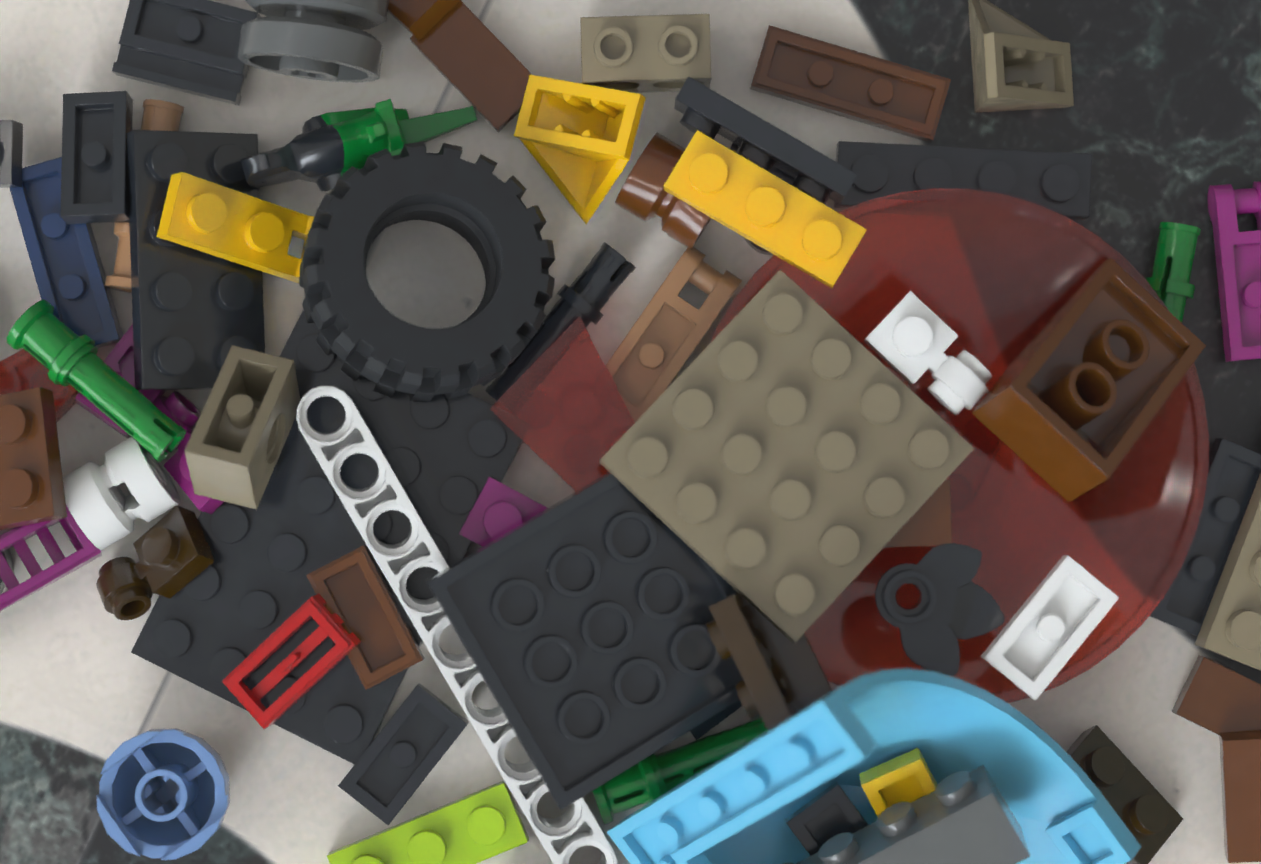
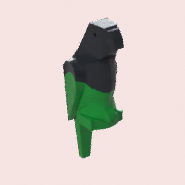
[240,99,478,191]

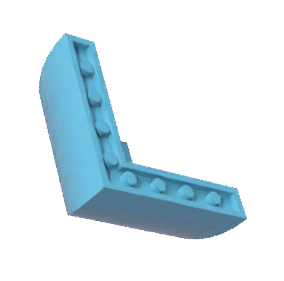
[607,669,1141,864]

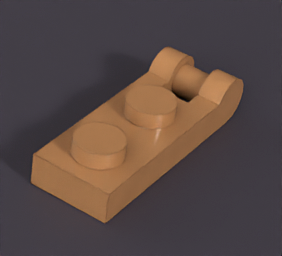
[589,247,742,422]

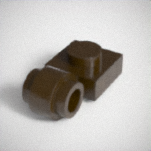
[96,505,215,621]

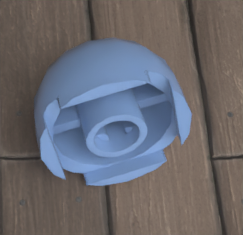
[97,728,230,860]

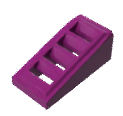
[0,505,102,611]

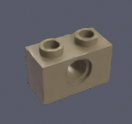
[185,345,301,510]

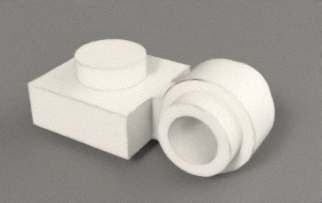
[864,291,993,415]

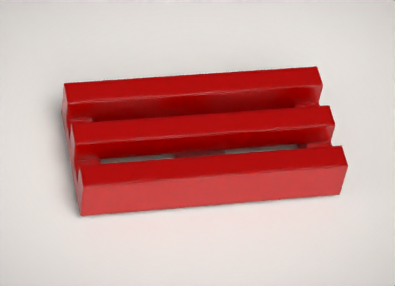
[222,593,361,729]

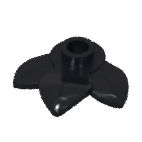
[875,543,1005,676]

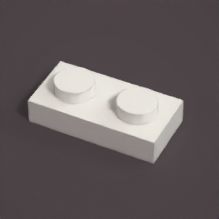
[980,555,1119,700]

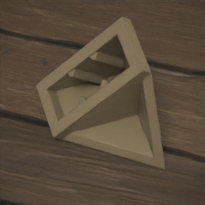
[968,0,1074,113]

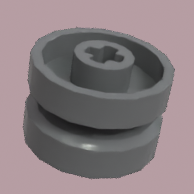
[238,0,389,82]

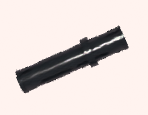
[485,242,636,416]

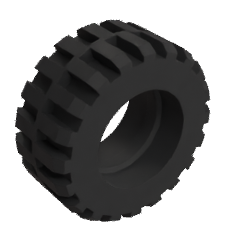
[299,142,555,402]

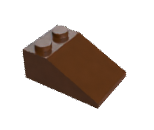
[972,257,1206,502]

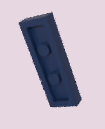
[10,157,123,348]

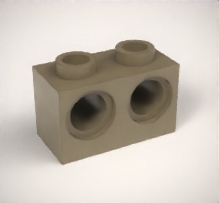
[580,14,711,93]

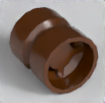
[615,132,711,250]

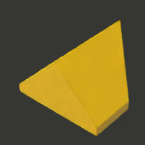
[514,74,646,224]

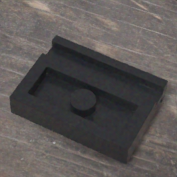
[112,0,261,106]

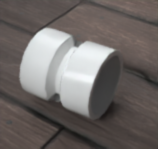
[63,437,181,550]

